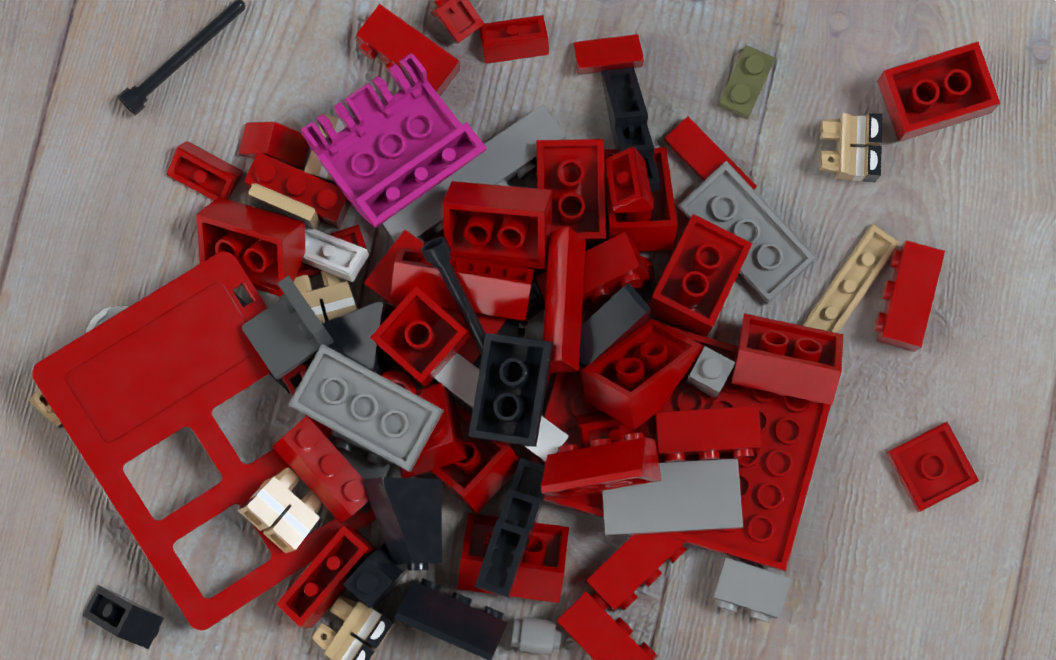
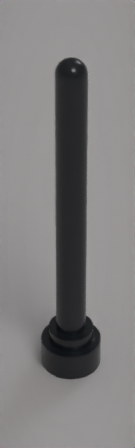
[117,0,246,116]
[420,237,486,356]

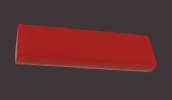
[543,227,586,373]
[390,247,534,321]

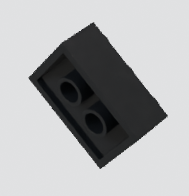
[468,333,553,447]
[394,578,508,660]

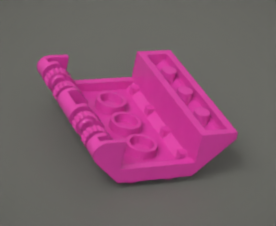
[300,53,487,228]

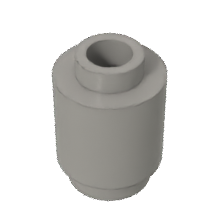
[511,617,562,655]

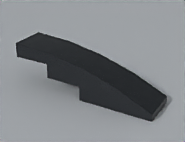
[601,67,661,192]
[475,458,546,598]

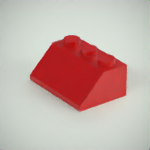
[443,181,552,269]
[196,197,306,297]
[731,313,843,405]
[541,433,662,498]
[457,513,569,603]

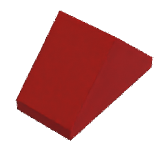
[238,122,309,170]

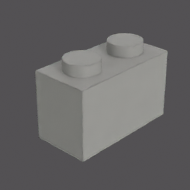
[711,558,792,623]

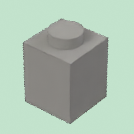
[686,346,735,399]

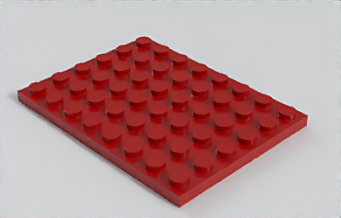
[531,305,831,572]

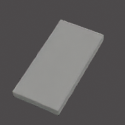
[677,161,817,304]
[288,344,444,472]
[602,459,743,536]

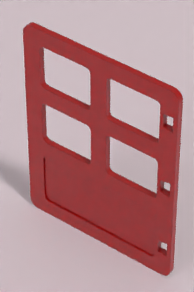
[32,251,376,631]

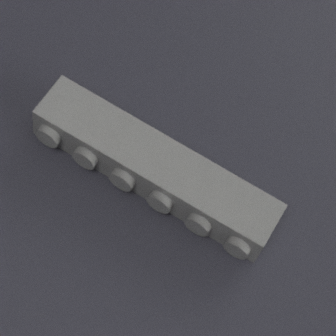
[381,105,566,244]

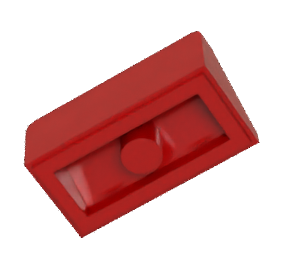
[479,15,549,64]
[573,34,644,75]
[166,141,243,201]
[604,146,654,213]
[577,411,650,448]

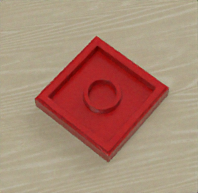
[886,421,979,512]

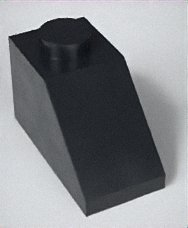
[83,585,164,650]

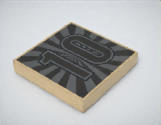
[248,183,321,230]

